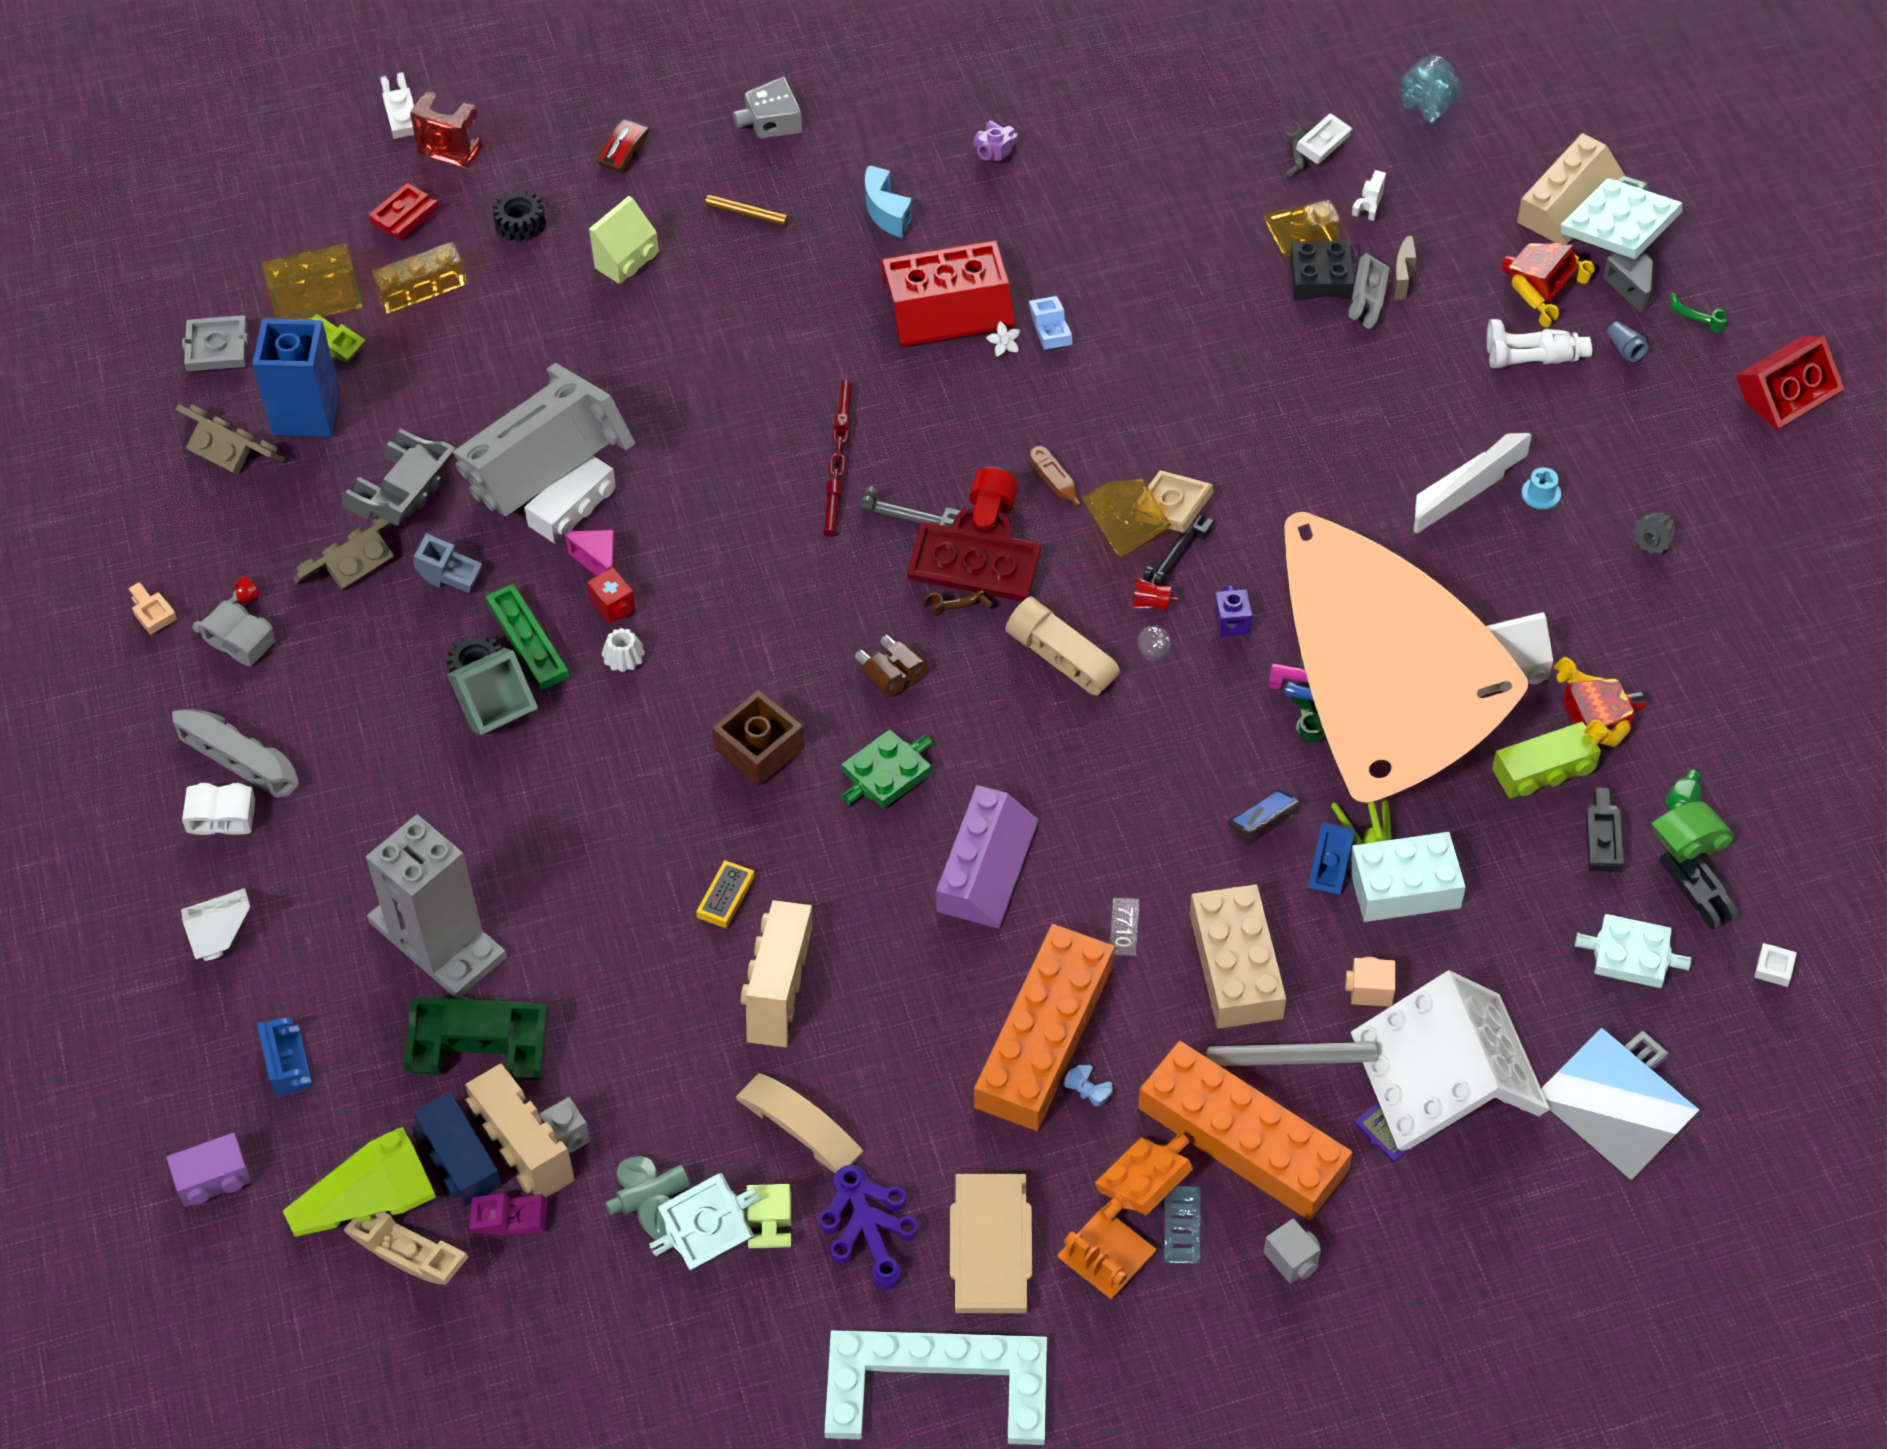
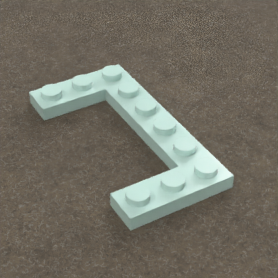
[825,1330,1047,1445]

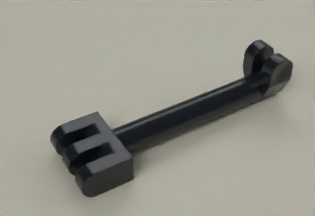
[1143,513,1215,586]

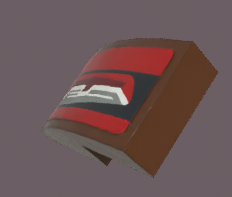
[596,119,650,174]

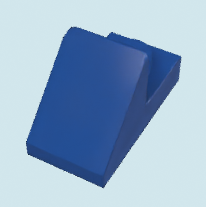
[1308,822,1355,895]

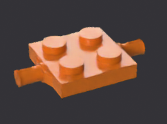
[1095,1132,1193,1222]

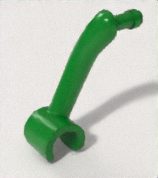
[1670,293,1728,333]

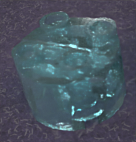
[1399,54,1464,122]

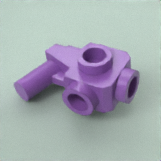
[974,121,1018,161]

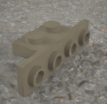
[176,404,285,474]
[293,516,394,590]

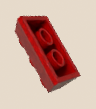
[1736,335,1844,429]

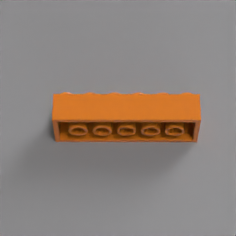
[974,924,1115,1131]
[1138,1040,1353,1221]

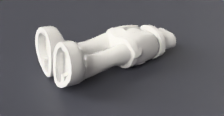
[1487,319,1592,368]

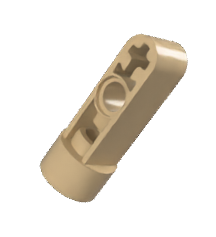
[1005,597,1120,695]

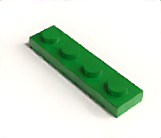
[485,584,569,690]

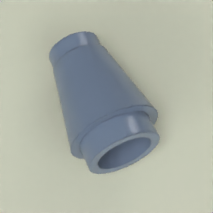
[1607,322,1648,362]

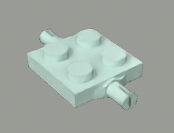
[1575,914,1691,988]
[649,1173,762,1270]

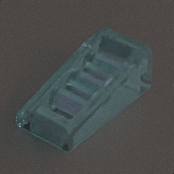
[1164,1186,1200,1263]

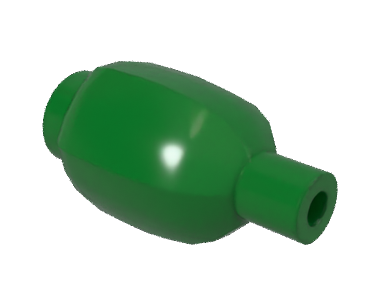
[1666,770,1702,812]

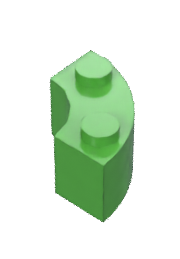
[1652,801,1735,863]

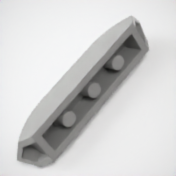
[172,709,299,798]

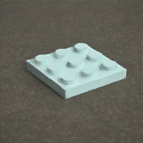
[1561,178,1682,259]

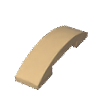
[736,1073,863,1173]
[344,1212,468,1285]

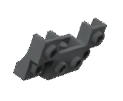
[341,428,456,526]

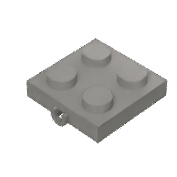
[182,315,249,371]

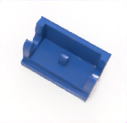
[257,1018,313,1097]

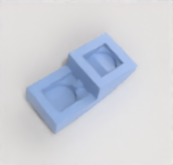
[1029,296,1073,350]

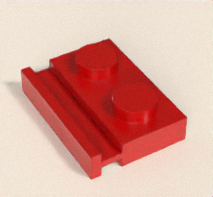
[368,182,439,241]

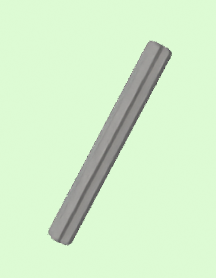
[1207,1042,1378,1066]

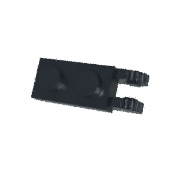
[1659,851,1738,930]

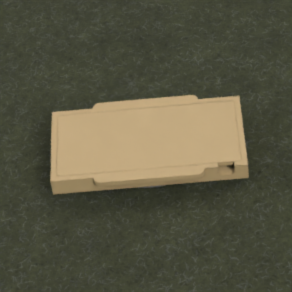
[950,1174,1032,1313]

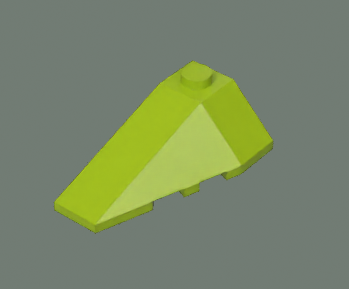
[283,1127,436,1237]

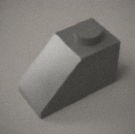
[1603,252,1653,313]

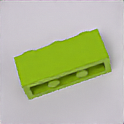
[1492,721,1601,799]

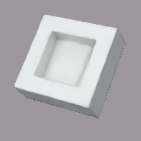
[1754,943,1797,987]

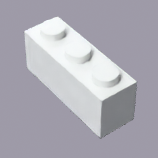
[525,455,616,543]

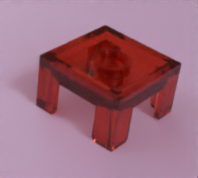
[410,91,483,168]

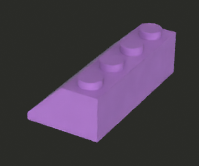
[936,785,1038,929]

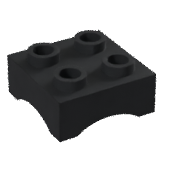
[1290,241,1354,300]

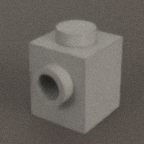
[539,1097,591,1154]
[1263,1218,1321,1284]

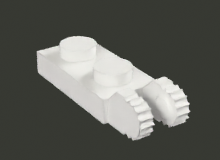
[380,72,421,139]

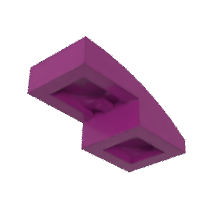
[469,1193,548,1235]

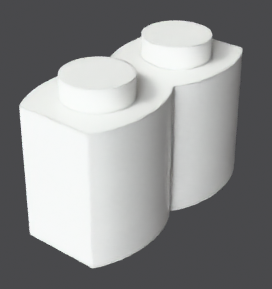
[182,783,255,835]

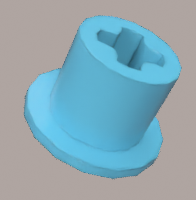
[1521,467,1561,510]

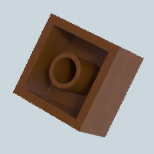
[712,690,805,786]

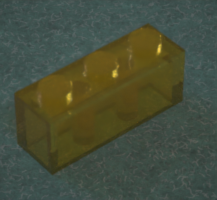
[371,242,467,314]

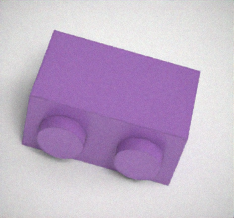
[166,1133,252,1207]

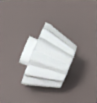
[601,628,645,672]

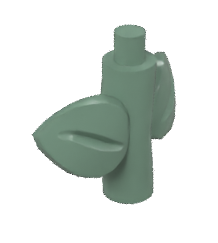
[605,1156,690,1240]

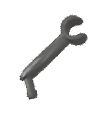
[1285,122,1306,177]

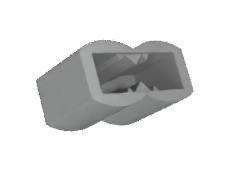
[199,601,275,667]

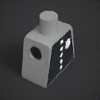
[733,77,802,138]

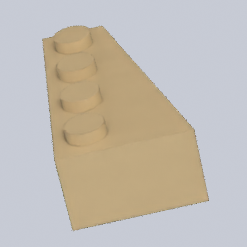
[465,1064,575,1198]

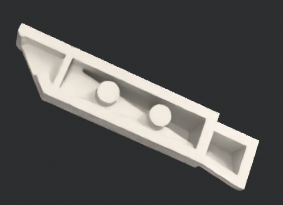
[1414,433,1532,534]

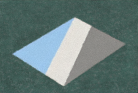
[1541,1028,1699,1180]

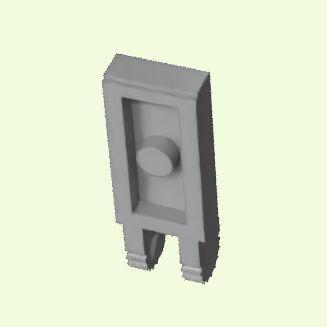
[1348,253,1390,329]

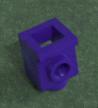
[1214,586,1253,637]

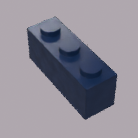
[412,1092,502,1207]

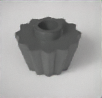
[1632,512,1676,554]

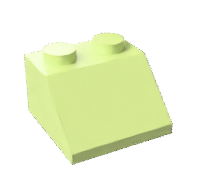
[589,196,659,284]

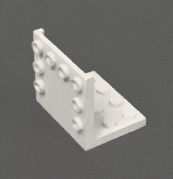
[1351,970,1550,1151]

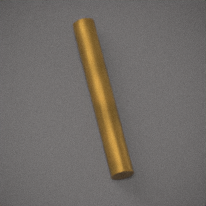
[705,195,788,226]

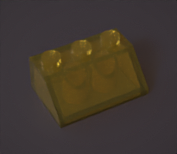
[261,243,363,320]

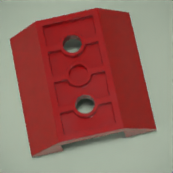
[878,240,1015,347]

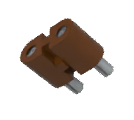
[855,635,928,696]

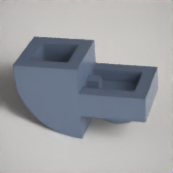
[413,533,482,593]

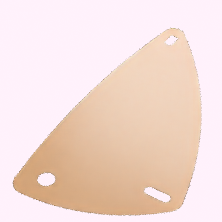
[1285,512,1528,803]

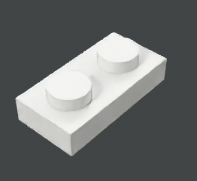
[1296,113,1353,164]

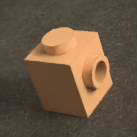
[1345,957,1395,1007]

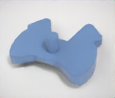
[1063,1065,1113,1106]

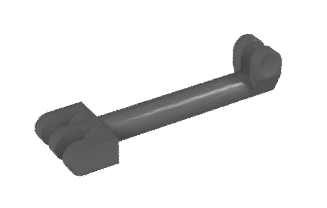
[861,487,960,527]

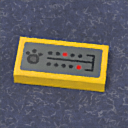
[696,860,755,929]

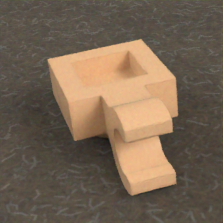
[128,583,177,635]

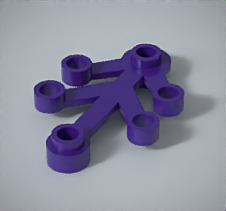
[819,1165,918,1290]

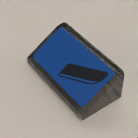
[1228,789,1300,846]

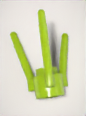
[1331,800,1392,845]

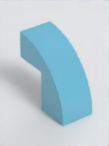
[865,166,912,238]

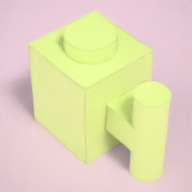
[744,1184,792,1249]

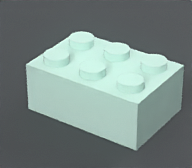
[1349,832,1465,922]

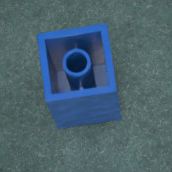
[252,319,340,437]

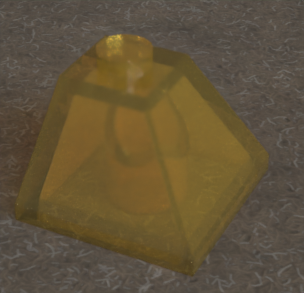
[1264,200,1341,257]
[1082,479,1172,558]

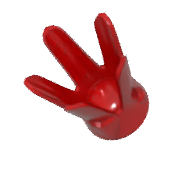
[1131,577,1179,610]

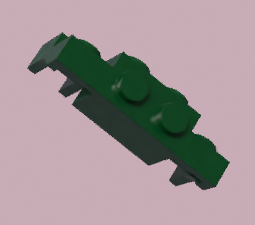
[403,997,549,1080]

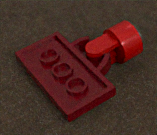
[907,466,1041,602]

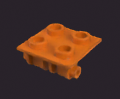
[1057,1207,1157,1300]

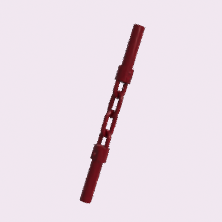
[823,380,852,537]

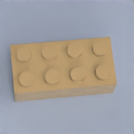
[1190,884,1286,1029]

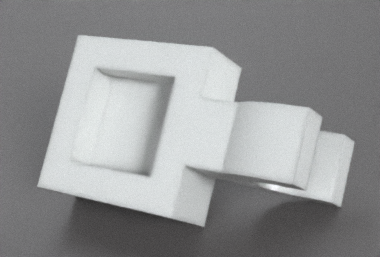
[1352,170,1386,221]

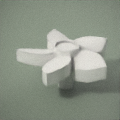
[986,321,1020,357]

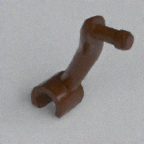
[924,590,994,616]

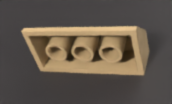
[1517,133,1625,245]

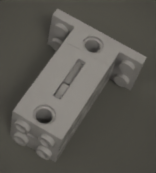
[453,363,636,517]
[366,814,507,999]

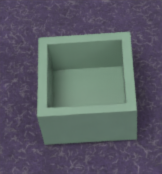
[447,648,538,735]

